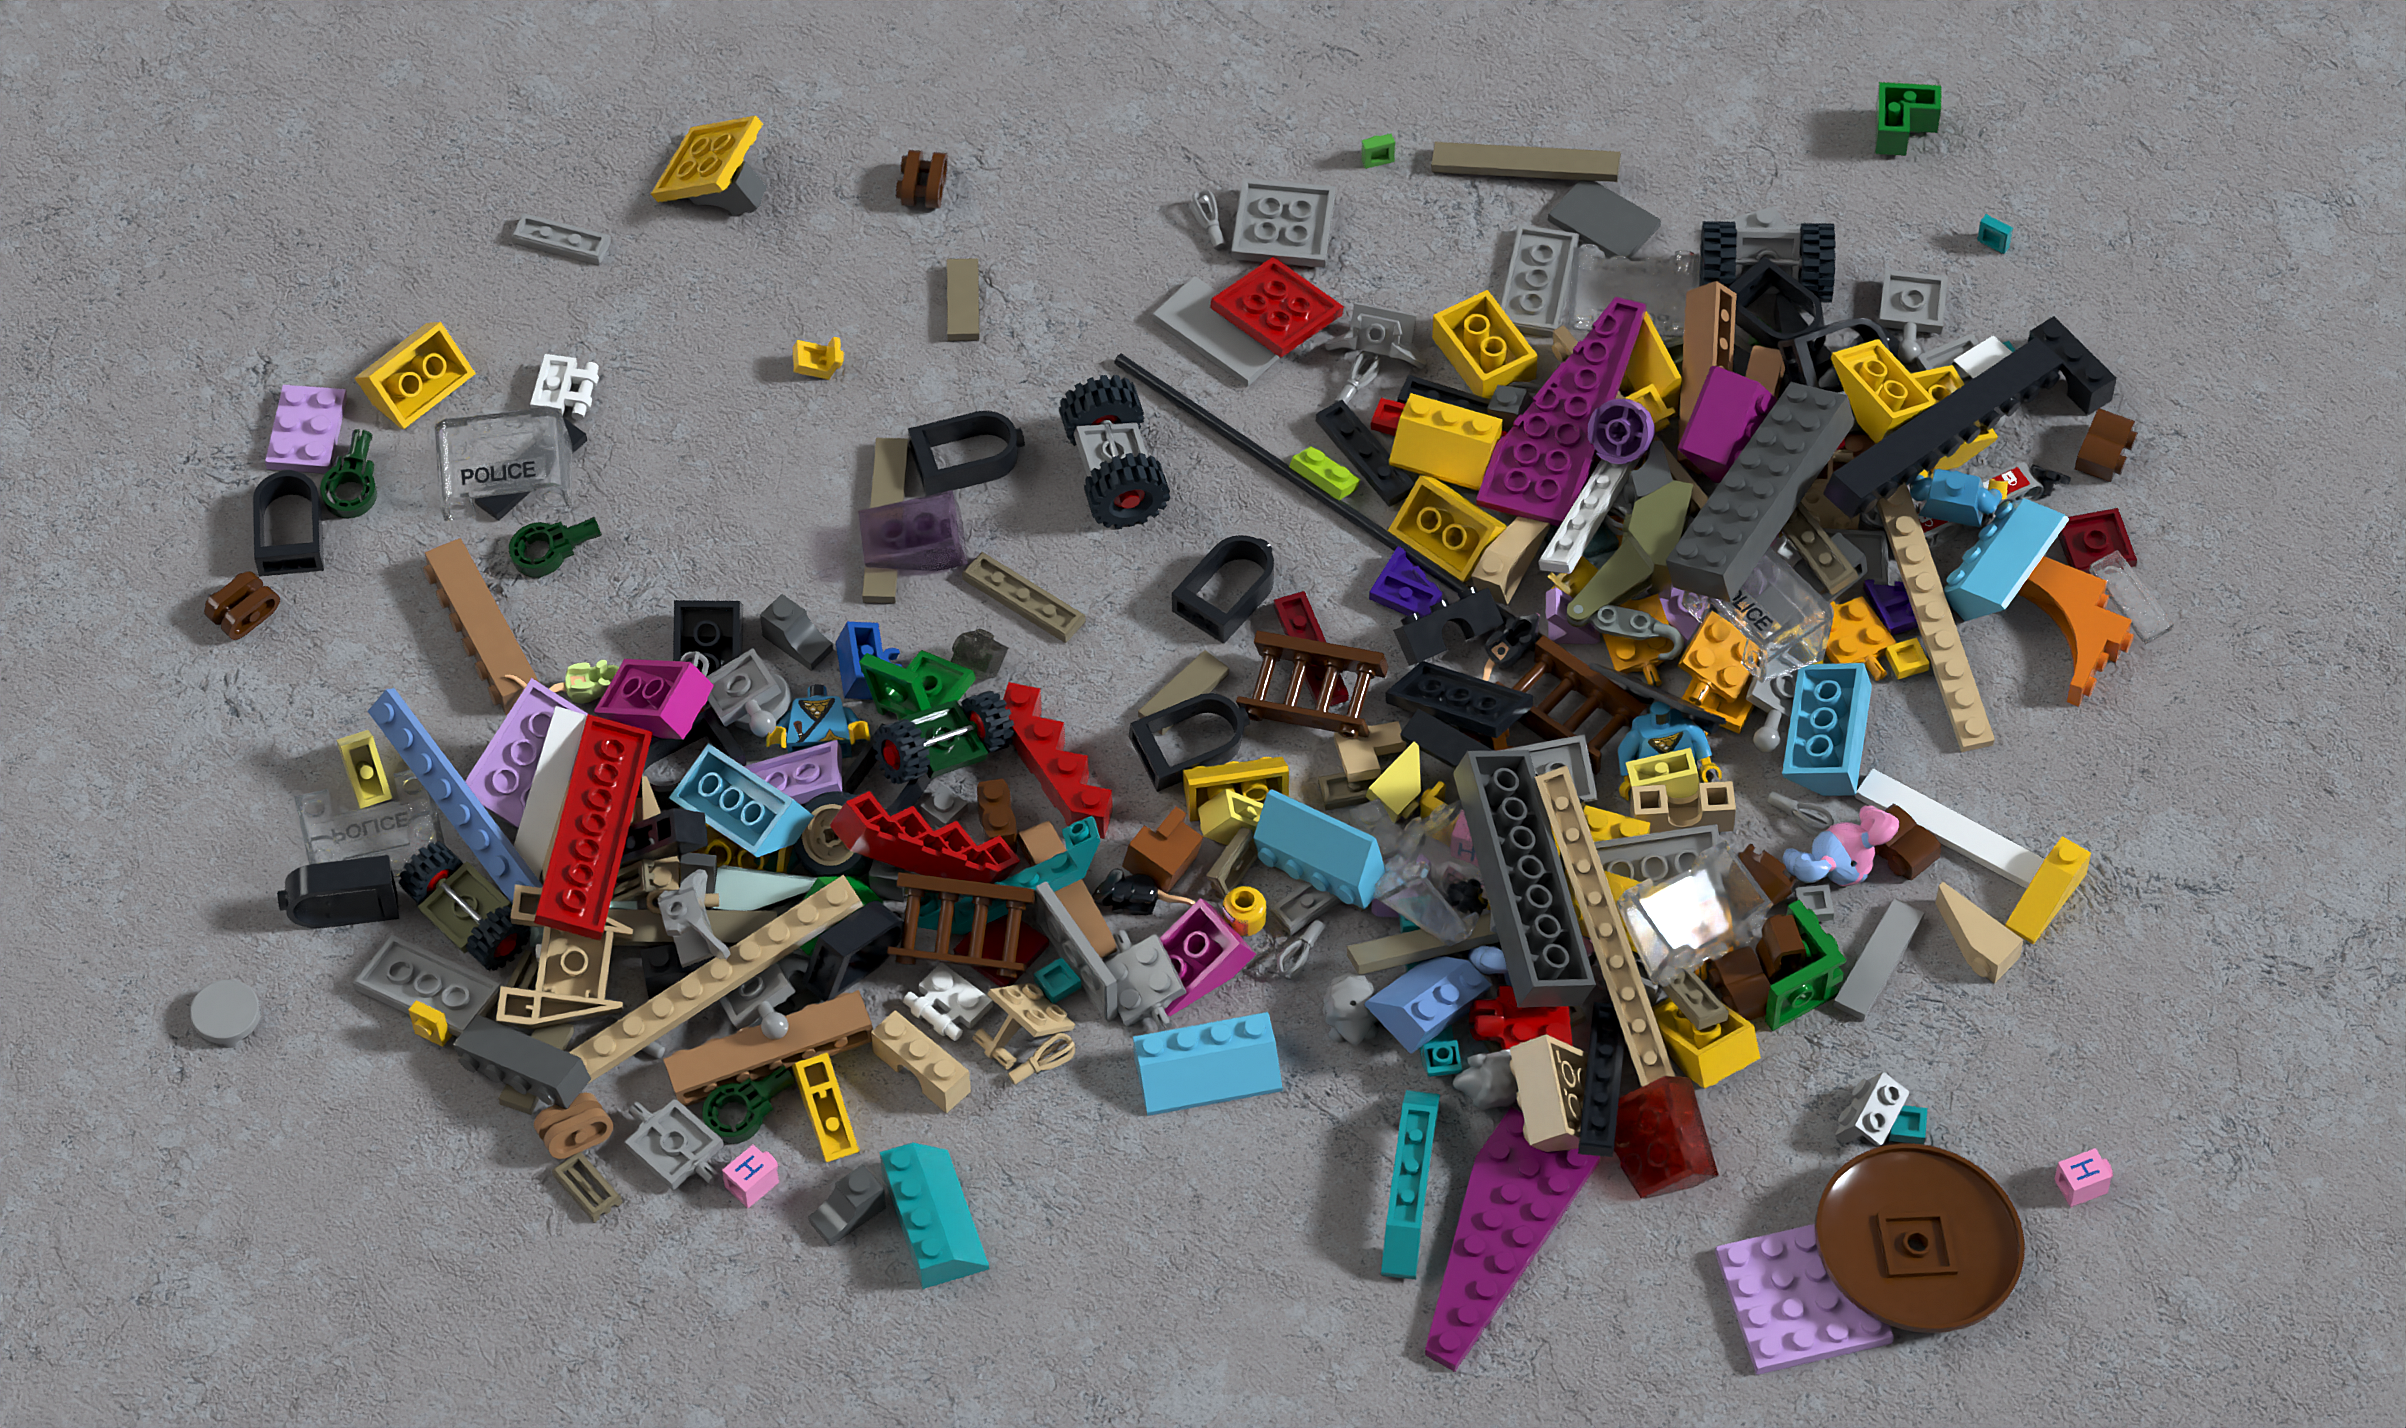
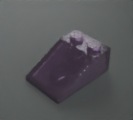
[858,490,968,571]

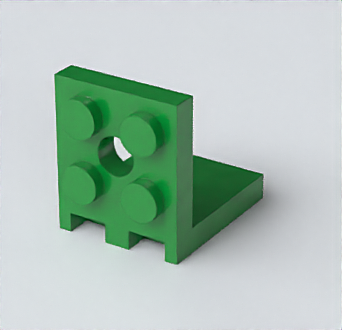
[859,650,976,720]
[1765,899,1846,1031]

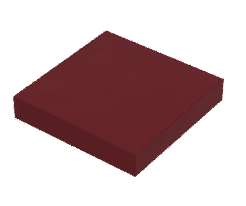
[2058,508,2137,574]
[953,914,1049,987]

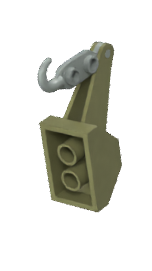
[1566,480,1693,661]

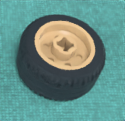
[793,791,873,877]

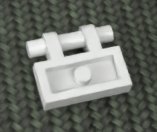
[530,354,599,420]
[903,963,993,1041]

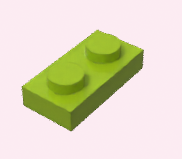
[1289,446,1361,500]

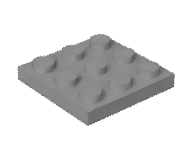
[1232,178,1336,268]

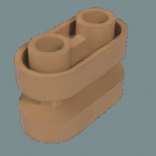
[534,1093,613,1159]

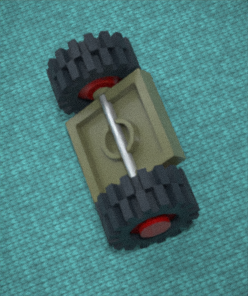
[399,842,531,971]

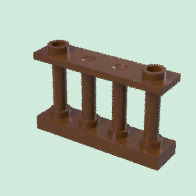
[1236,630,1389,739]
[1495,635,1647,775]
[887,872,1036,978]

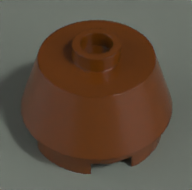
[1729,844,1798,910]

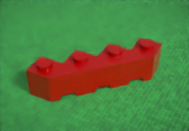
[1003,682,1113,839]
[829,791,1021,884]

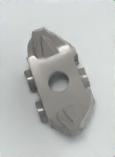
[1325,302,1427,369]
[658,869,730,967]

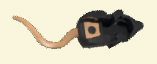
[1482,613,1540,681]
[1092,868,1196,915]

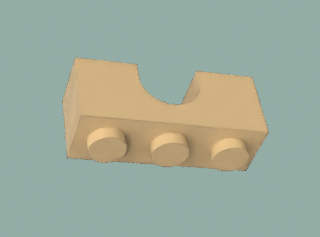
[1630,781,1736,834]
[871,1010,971,1113]

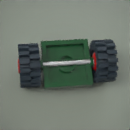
[873,691,1015,785]

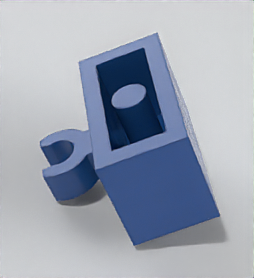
[835,621,902,700]

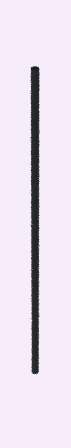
[1114,353,1626,691]

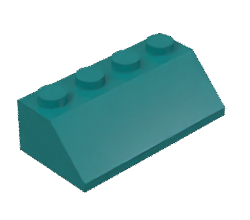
[879,1142,990,1289]

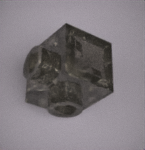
[950,629,1009,680]

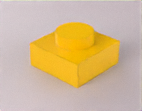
[1885,637,1930,679]

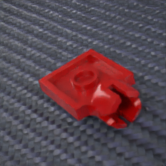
[1469,986,1573,1050]

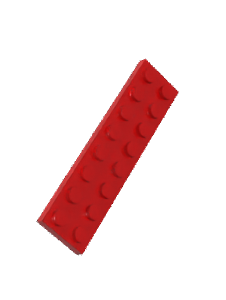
[533,714,653,941]

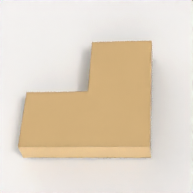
[1334,721,1406,783]

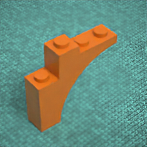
[2018,556,2134,707]

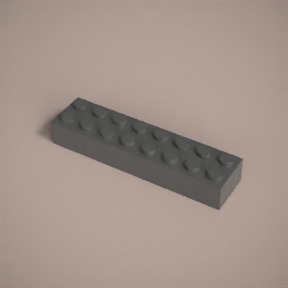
[1666,382,1854,603]
[1453,750,1596,1008]

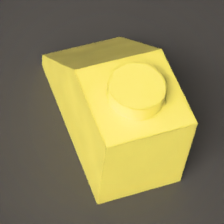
[336,730,392,809]
[1366,742,1421,823]
[1625,748,1699,798]
[1198,789,1264,845]

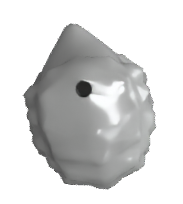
[1323,972,1378,1045]
[1453,1049,1519,1110]

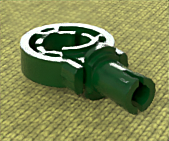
[320,429,377,518]
[509,516,602,577]
[702,1064,796,1144]

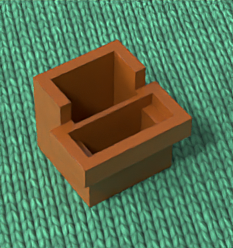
[1122,806,1204,894]

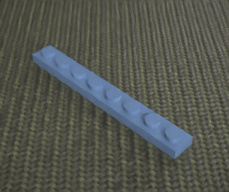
[367,688,543,904]

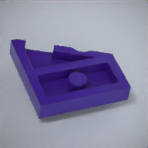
[1369,546,1442,617]
[1863,579,1918,635]

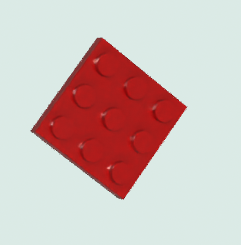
[1210,257,1344,358]

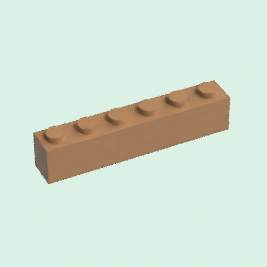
[1677,281,1736,474]
[423,538,539,715]
[663,990,873,1107]

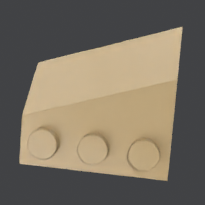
[1510,1035,1588,1152]

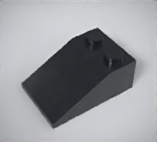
[673,600,743,677]

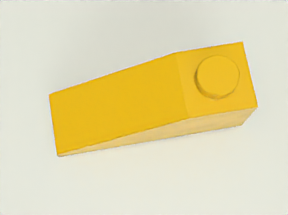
[2005,836,2091,945]
[791,1053,859,1162]

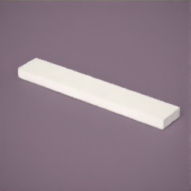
[1538,456,1642,574]
[499,706,587,899]
[1855,769,2044,889]

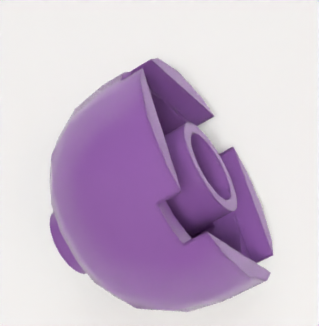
[1588,399,1654,464]

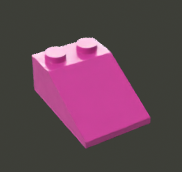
[594,659,714,740]
[1160,898,1256,1016]

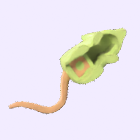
[505,660,619,704]

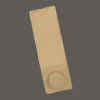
[1472,516,1551,605]
[1935,882,2023,984]

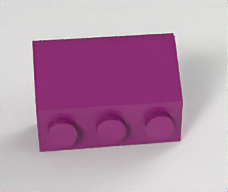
[1678,366,1777,483]

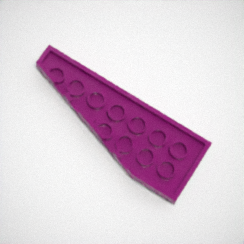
[1476,297,1646,527]
[1425,1107,1600,1372]

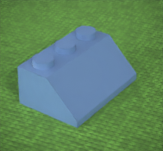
[1364,956,1492,1054]

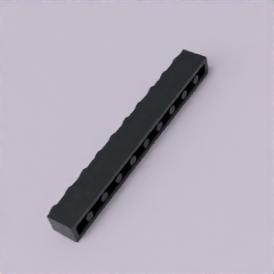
[1823,337,2064,519]

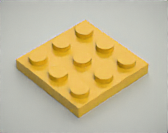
[651,115,763,202]

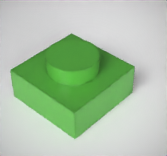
[1361,133,1395,169]

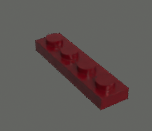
[1273,591,1349,706]

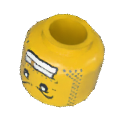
[1223,886,1266,937]

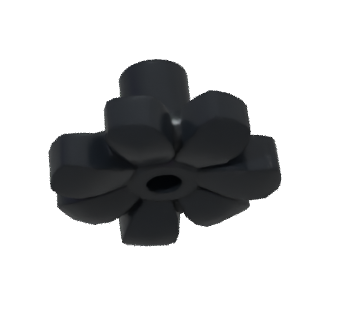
[2030,465,2071,496]
[1446,879,1488,917]

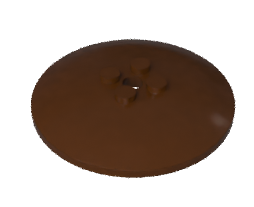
[1815,1143,2025,1333]

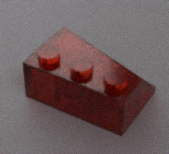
[1614,1076,1719,1199]

